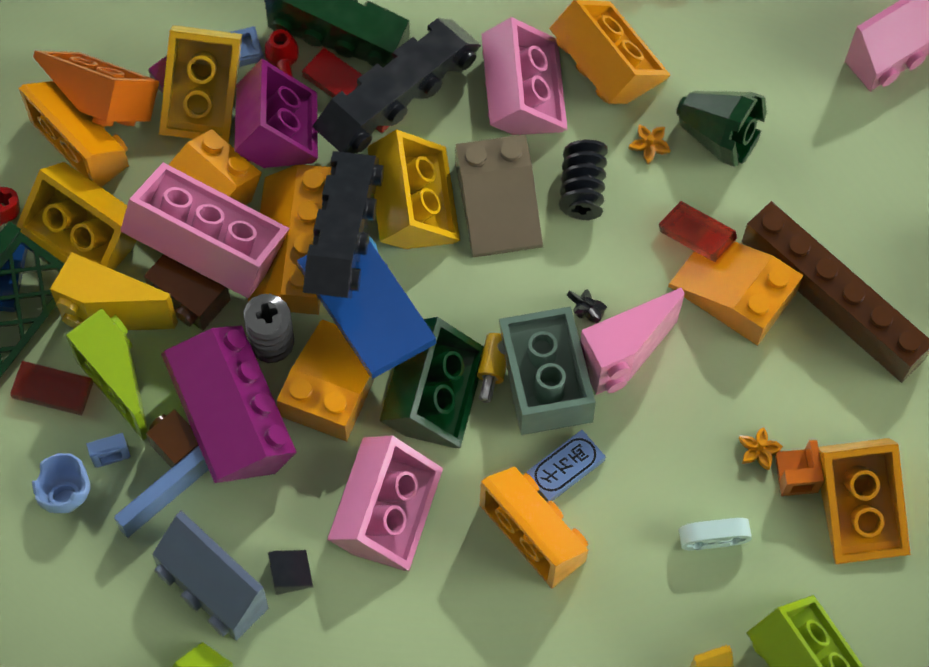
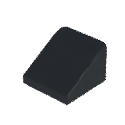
[268,550,313,595]

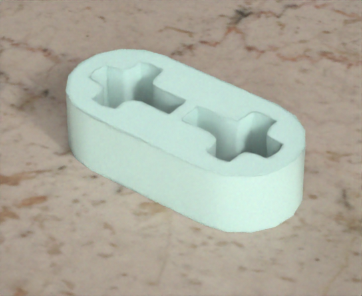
[678,518,752,551]

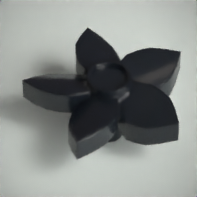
[567,289,607,323]

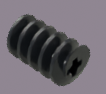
[559,139,608,220]

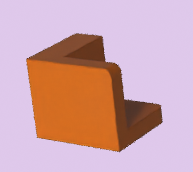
[775,440,824,496]

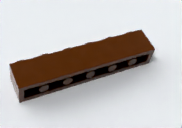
[741,201,929,383]

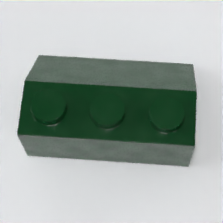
[380,317,484,448]

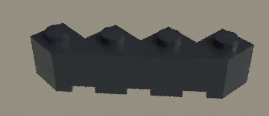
[312,18,481,153]
[303,151,384,298]

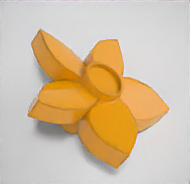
[628,124,671,164]
[738,427,783,470]

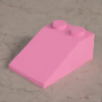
[580,287,685,395]

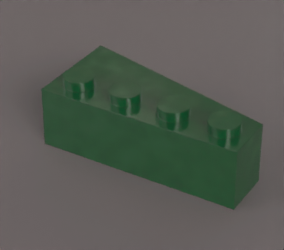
[265,0,410,68]

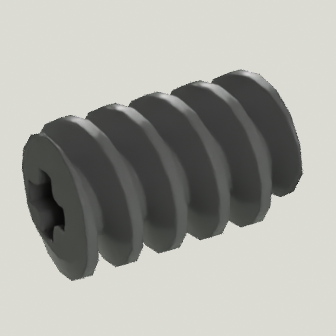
[243,294,294,363]

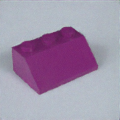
[234,58,318,168]

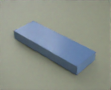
[114,446,209,538]

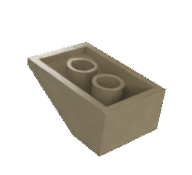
[455,134,543,258]

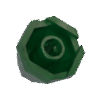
[676,91,767,167]

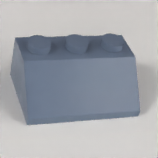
[152,511,269,641]

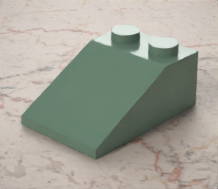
[499,306,596,435]

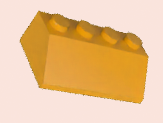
[247,165,331,315]

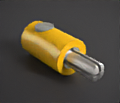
[477,333,507,403]

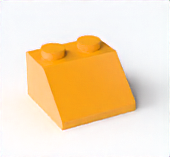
[168,129,262,205]

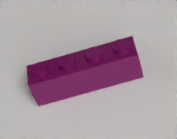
[161,325,297,483]

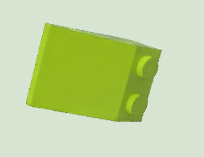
[66,308,148,441]

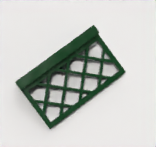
[0,221,64,378]

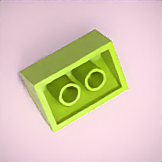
[746,595,864,667]

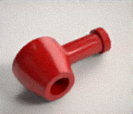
[265,30,299,77]

